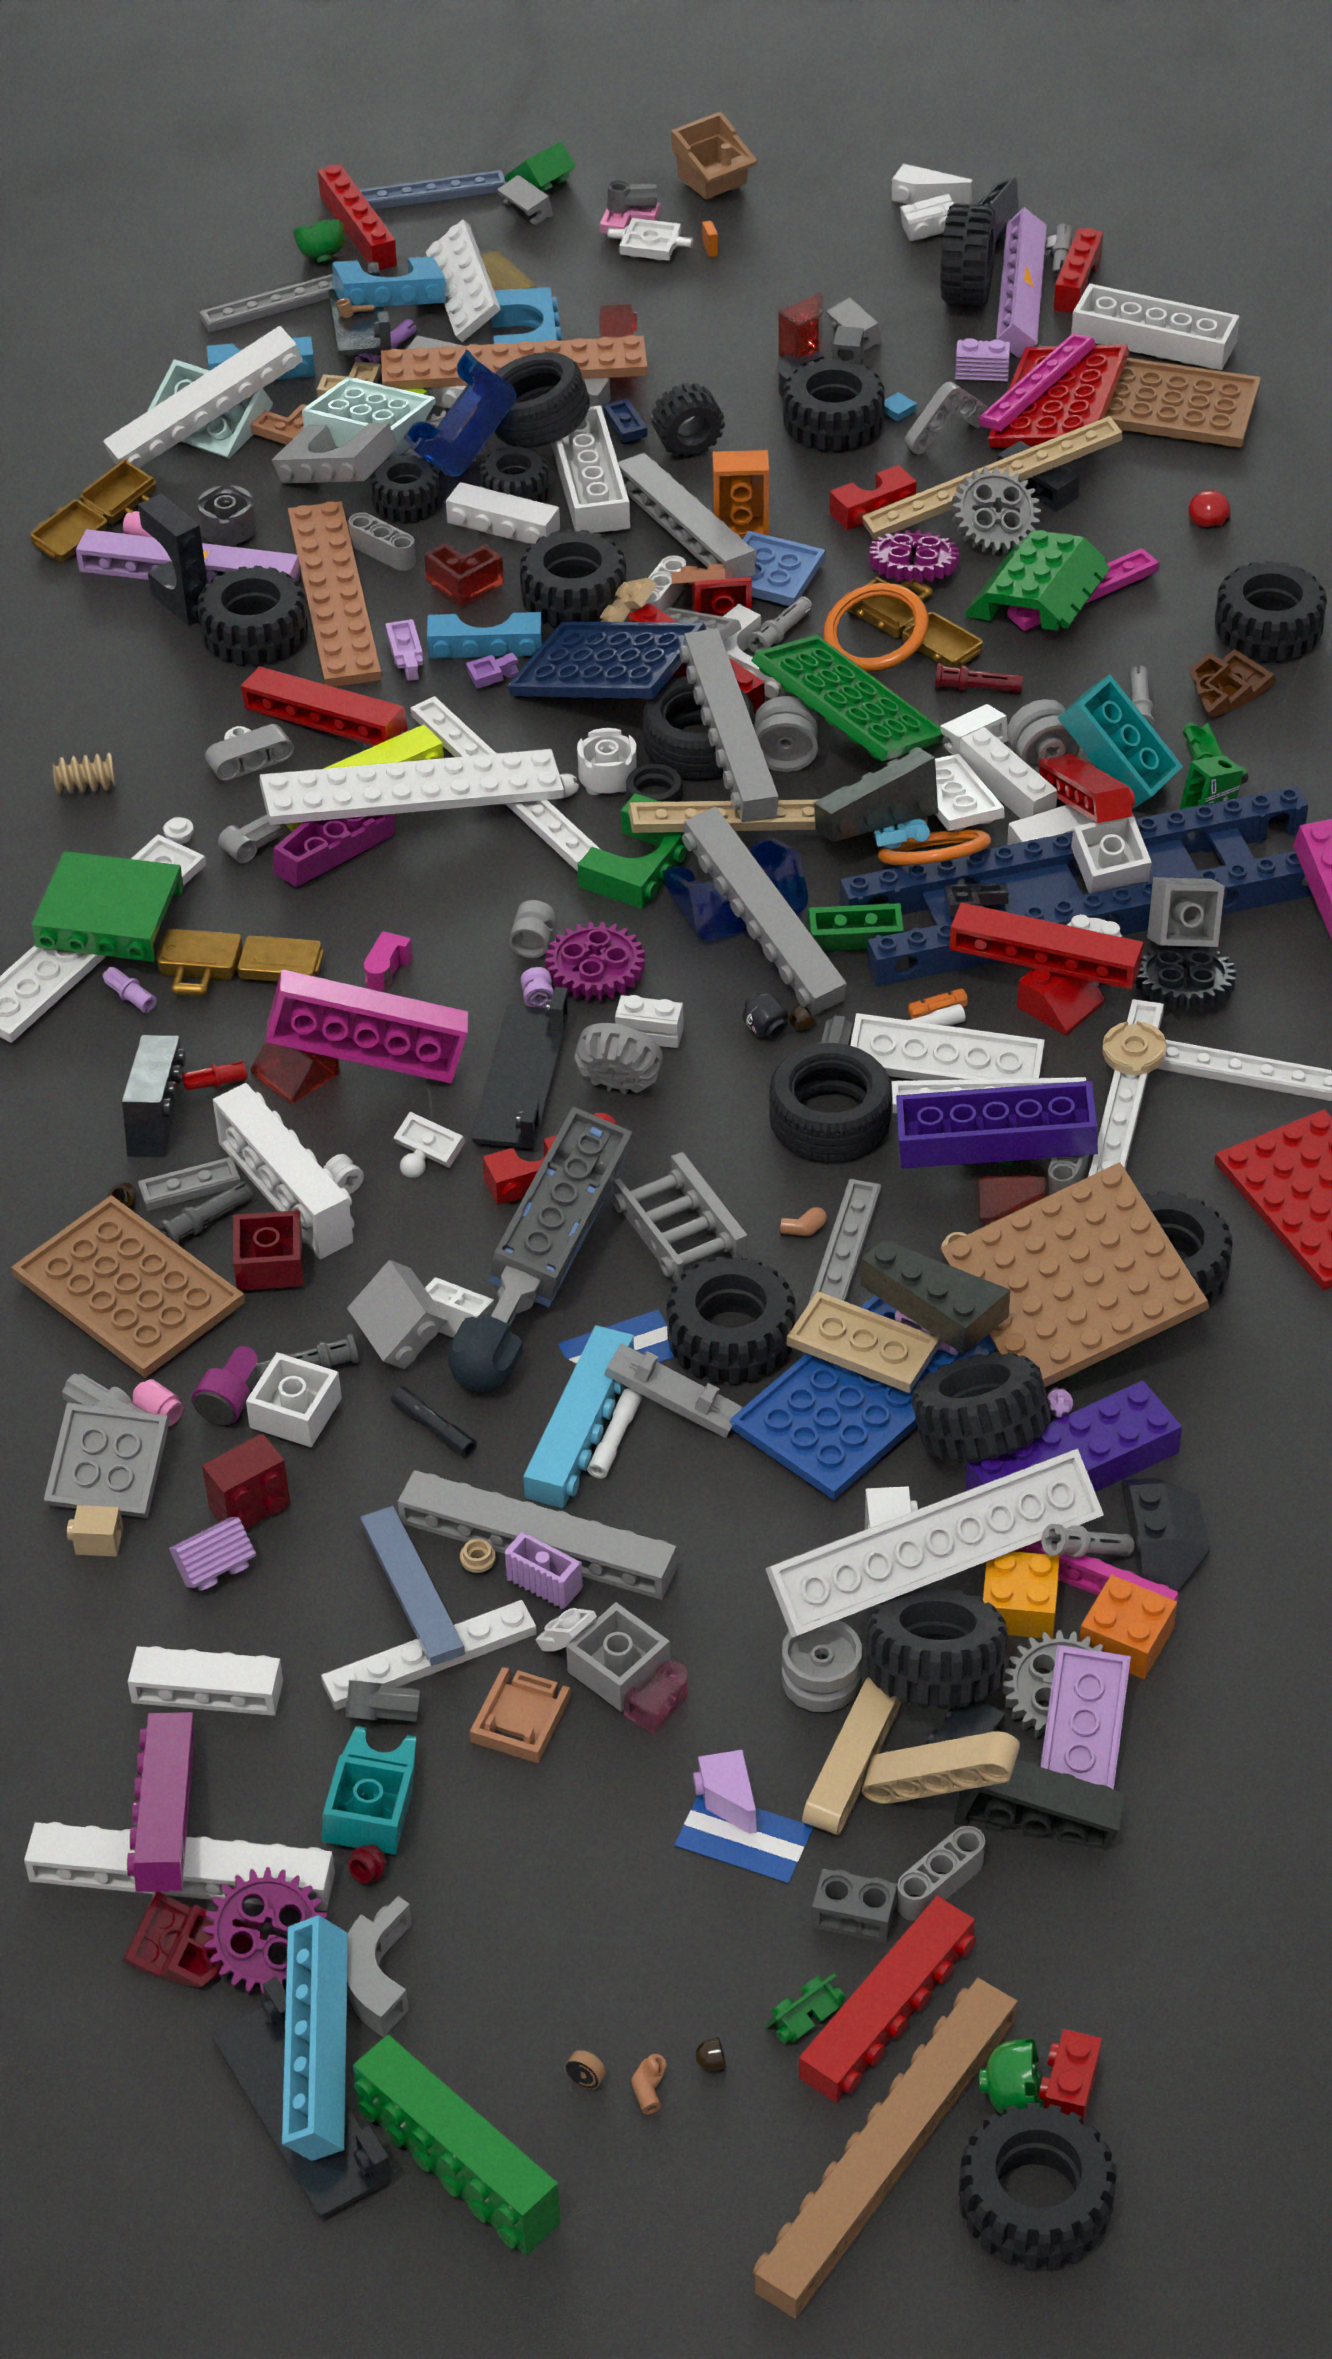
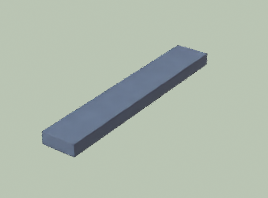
[360,170,506,210]
[360,1506,465,1666]

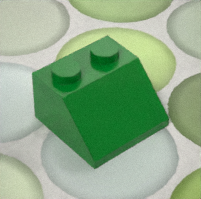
[504,141,576,193]

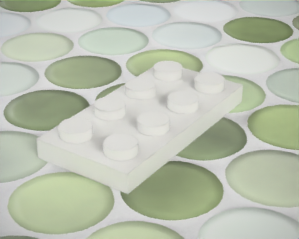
[935,754,1004,831]

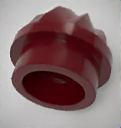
[348,1845,387,1884]

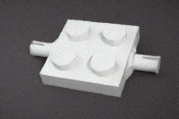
[608,218,693,261]

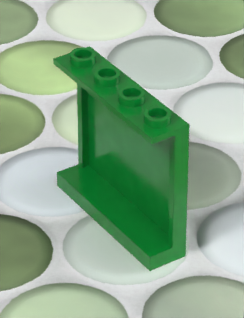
[31,851,184,962]

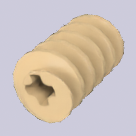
[53,753,116,795]

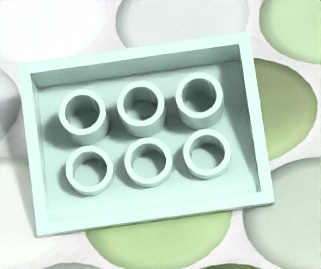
[147,359,273,459]
[302,377,436,460]

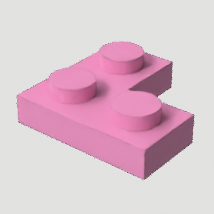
[600,202,661,234]

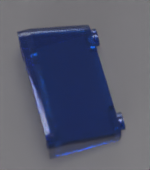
[403,350,516,477]
[662,837,808,941]

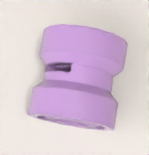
[520,967,554,1008]

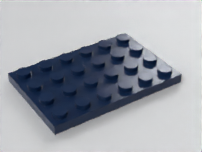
[507,622,706,700]

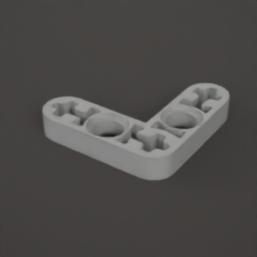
[904,382,989,454]

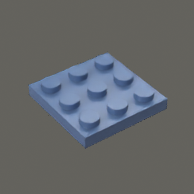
[743,531,826,606]

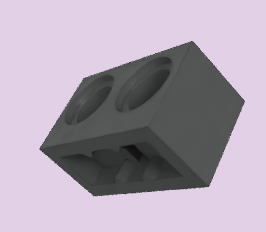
[833,326,864,365]
[812,1868,897,1943]

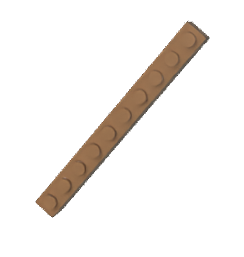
[753,1978,1018,2319]

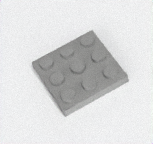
[44,1403,170,1518]

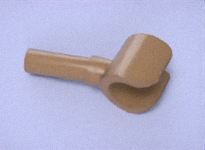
[336,298,374,318]

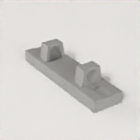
[604,1343,742,1438]

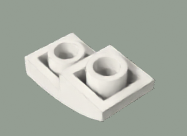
[535,1608,597,1651]

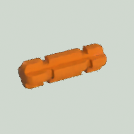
[908,988,968,1019]

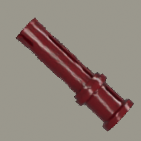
[935,663,1023,693]

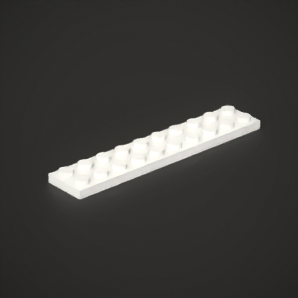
[260,749,564,825]
[0,834,206,1043]
[765,1449,1104,1637]

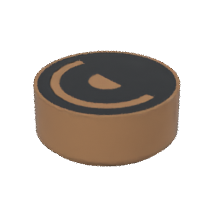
[565,2051,606,2089]

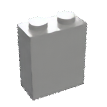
[347,1260,447,1369]

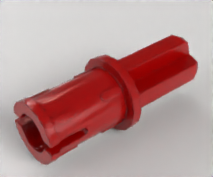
[182,1060,247,1091]

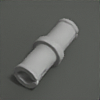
[1051,224,1073,277]

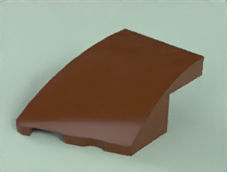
[1189,649,1276,717]

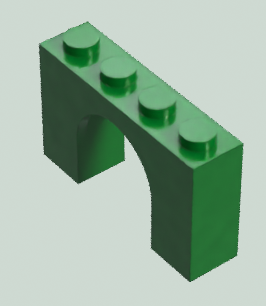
[577,793,688,909]

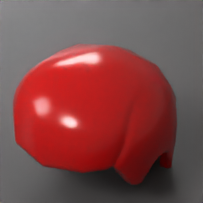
[1188,490,1231,527]

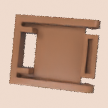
[470,1667,572,1763]

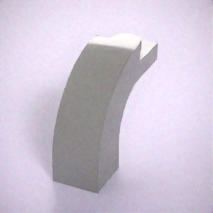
[347,1896,412,2038]

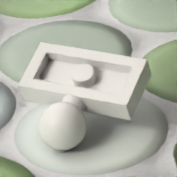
[393,1112,466,1178]

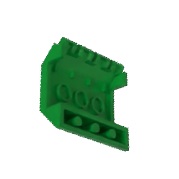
[964,530,1110,630]

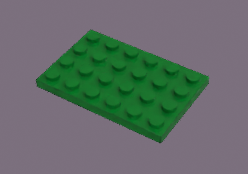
[751,635,945,761]

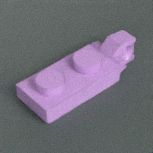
[385,619,423,681]

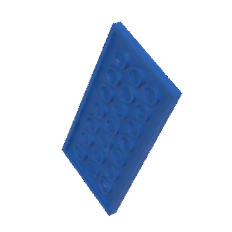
[730,1295,998,1500]

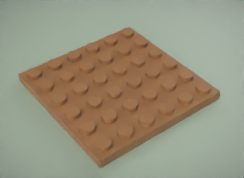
[940,1162,1210,1387]

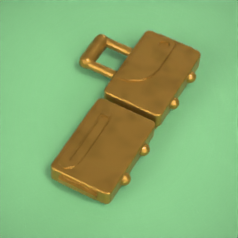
[30,459,156,563]
[848,577,983,668]
[156,929,324,997]

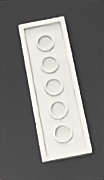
[426,219,501,342]
[850,1013,1045,1080]

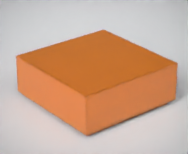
[702,221,718,257]

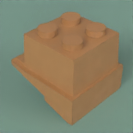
[671,112,758,199]

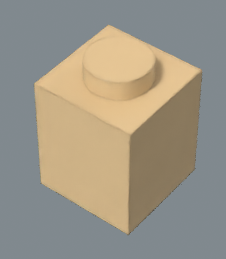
[67,1505,123,1557]

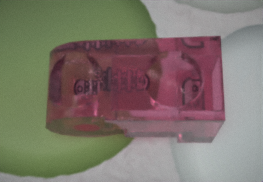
[624,1661,688,1734]

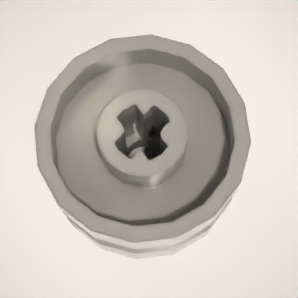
[754,696,818,772]
[1007,699,1081,775]
[782,1620,862,1712]

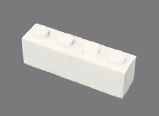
[446,482,560,544]
[960,727,1057,819]
[1007,805,1095,845]
[128,1646,283,1716]

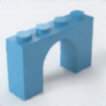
[332,256,445,307]
[491,287,561,344]

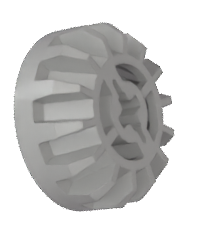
[574,1023,663,1094]

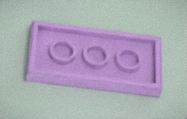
[1040,1645,1131,1790]

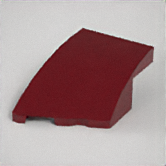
[122,1892,264,1988]

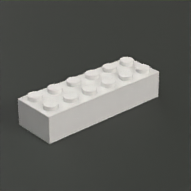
[1072,284,1240,371]
[551,406,630,534]
[213,1083,354,1259]

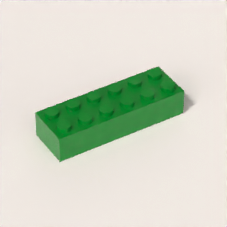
[353,2034,561,2256]

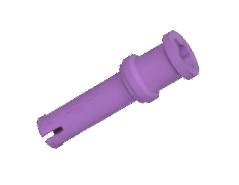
[355,319,417,364]

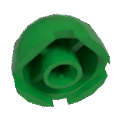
[293,220,345,263]
[979,2038,1042,2115]

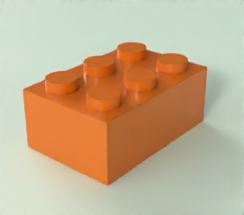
[713,450,769,538]

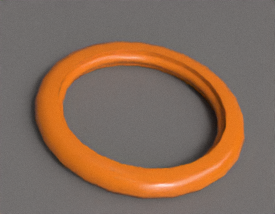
[823,583,929,672]
[878,830,991,865]

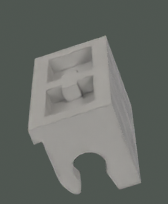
[497,175,553,224]
[826,298,882,350]

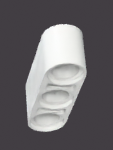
[636,555,686,611]

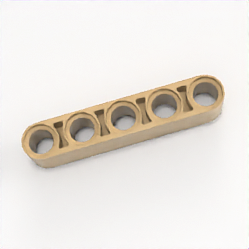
[802,1677,902,1835]
[862,1731,1020,1804]

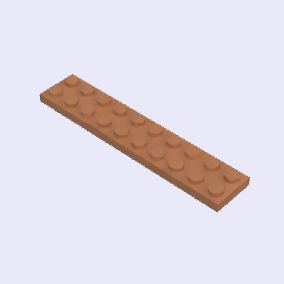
[381,335,647,389]
[288,501,382,687]

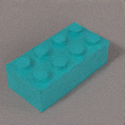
[1057,674,1183,809]

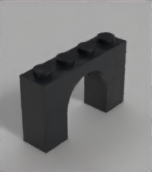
[138,493,207,627]

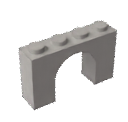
[272,423,399,483]

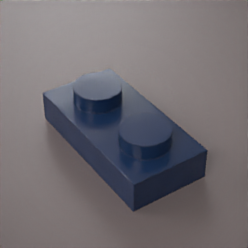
[603,399,648,443]

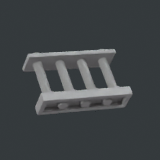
[612,1152,747,1282]

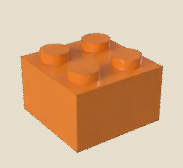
[1079,1574,1177,1680]

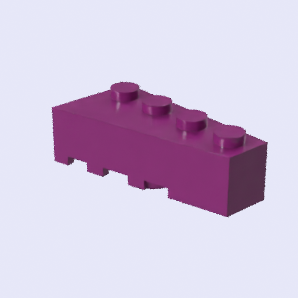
[273,814,396,887]

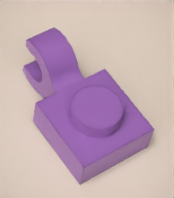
[466,653,519,689]

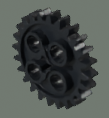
[1135,945,1236,1011]

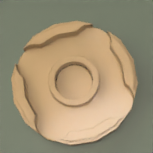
[1102,1021,1167,1075]

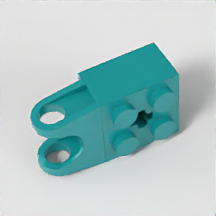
[322,1726,416,1855]

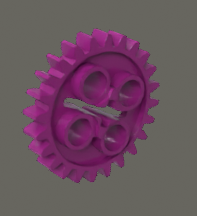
[869,530,959,583]
[545,922,645,1001]
[203,1867,327,1996]

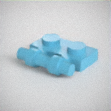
[872,818,930,849]

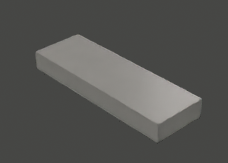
[138,1156,241,1211]

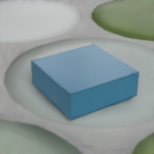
[884,392,917,422]

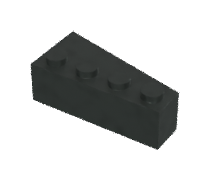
[953,1759,1125,1850]

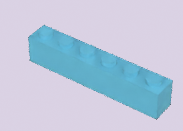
[523,1325,638,1509]
[282,1915,348,2161]

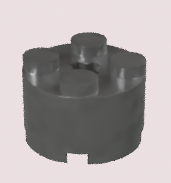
[198,486,256,547]

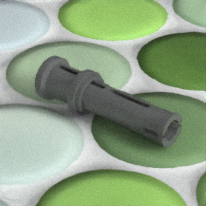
[158,1181,253,1244]
[254,1333,359,1381]

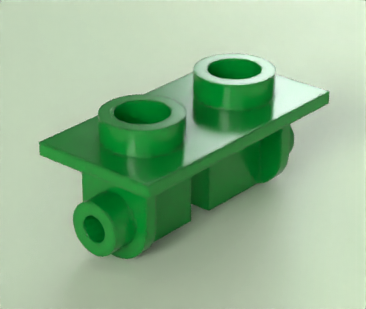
[1183,722,1224,760]
[764,1973,846,2044]

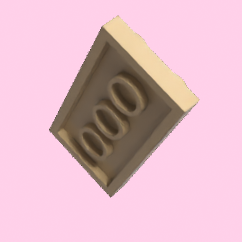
[787,1291,940,1393]

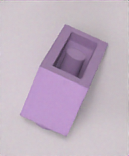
[693,1750,757,1833]

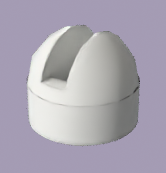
[560,774,579,798]

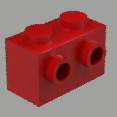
[1038,2029,1102,2125]

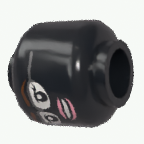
[742,993,789,1040]

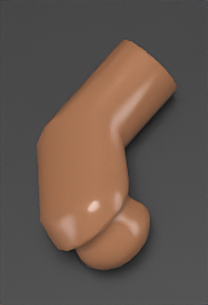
[780,1207,827,1237]
[631,2054,667,2115]

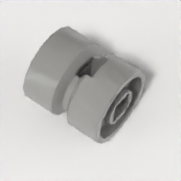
[509,900,556,958]

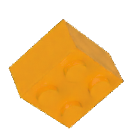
[983,1551,1059,1639]

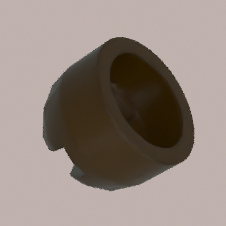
[789,1003,816,1031]
[108,1182,137,1208]
[696,2037,726,2071]

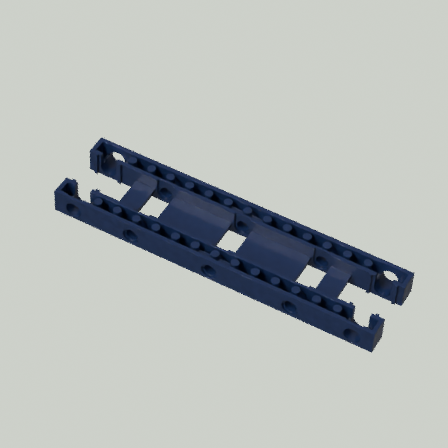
[840,786,1313,987]

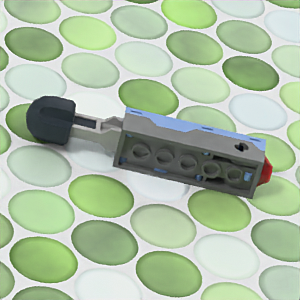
[447,1106,633,1392]

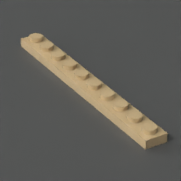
[862,416,1123,541]
[629,800,928,833]

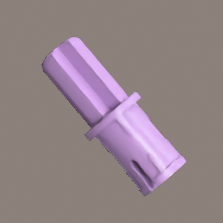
[103,967,157,1013]
[1047,1387,1073,1418]

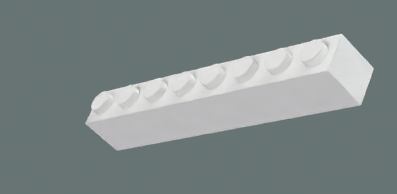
[103,326,303,469]
[24,1822,335,1911]

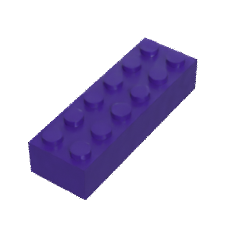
[896,1081,1098,1169]
[965,1380,1182,1492]

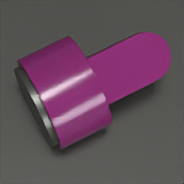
[191,1346,257,1425]

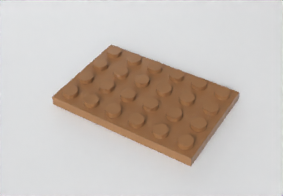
[1105,358,1261,447]
[11,1195,245,1378]

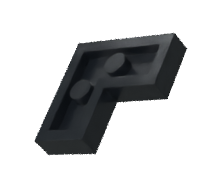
[944,883,1009,917]

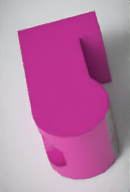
[363,931,413,991]

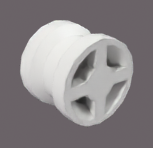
[324,1154,364,1194]

